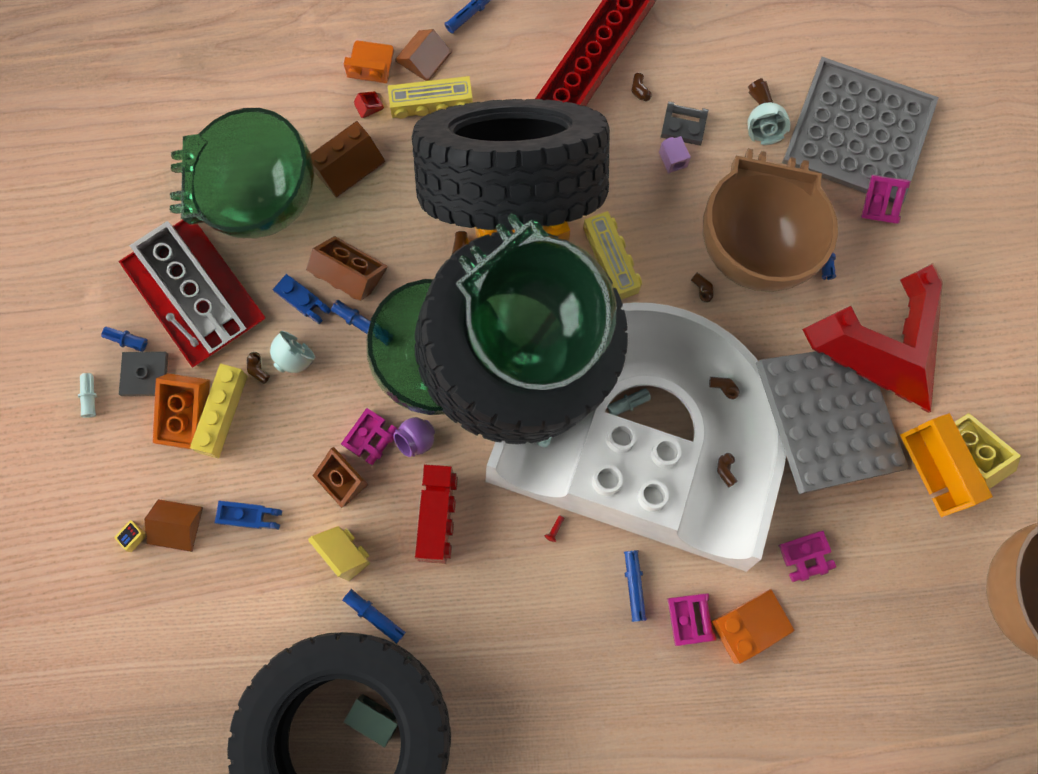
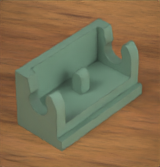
[344,694,398,748]

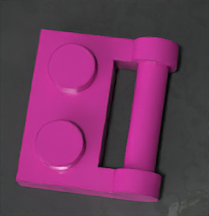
[861,175,911,224]
[667,593,716,646]

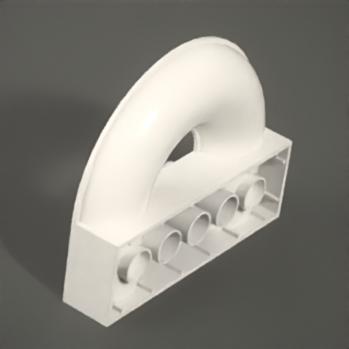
[485,302,786,572]

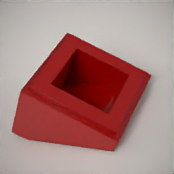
[354,91,384,118]

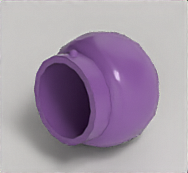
[393,417,435,457]

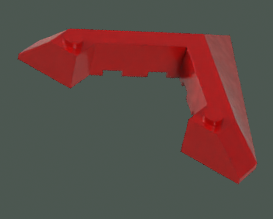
[802,263,943,413]

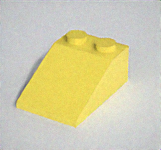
[955,413,1021,489]
[308,526,370,581]

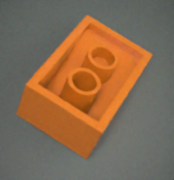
[153,373,210,449]
[711,589,795,664]

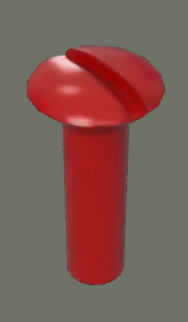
[544,515,565,542]

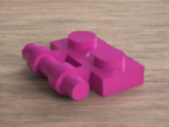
[341,408,398,466]
[779,531,836,582]

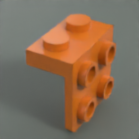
[344,40,394,83]

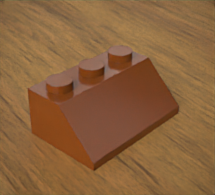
[307,121,385,198]
[306,236,388,301]

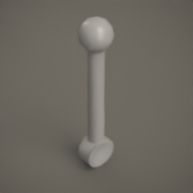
[166,313,199,347]

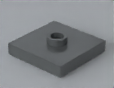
[119,352,168,396]

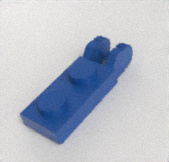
[272,274,331,324]
[215,501,283,530]

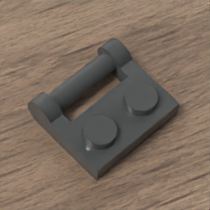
[661,101,709,146]

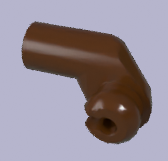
[631,73,652,102]
[691,272,713,302]
[246,352,270,384]
[709,377,740,400]
[717,453,738,488]

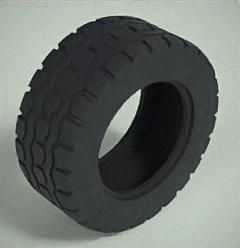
[412,99,610,230]
[414,229,628,444]
[227,632,451,774]

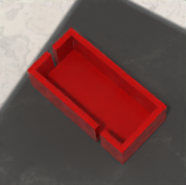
[415,464,458,564]

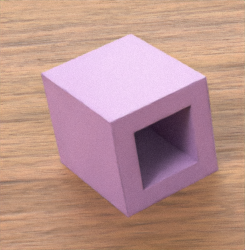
[659,136,691,173]

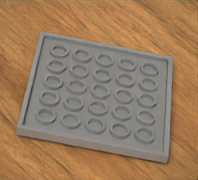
[782,57,939,203]
[756,351,909,494]

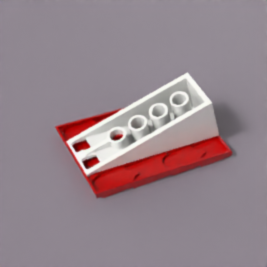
[118,214,266,368]

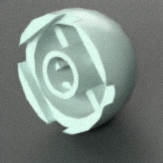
[748,102,790,145]
[270,331,315,373]

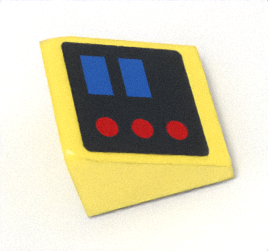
[114,520,146,552]

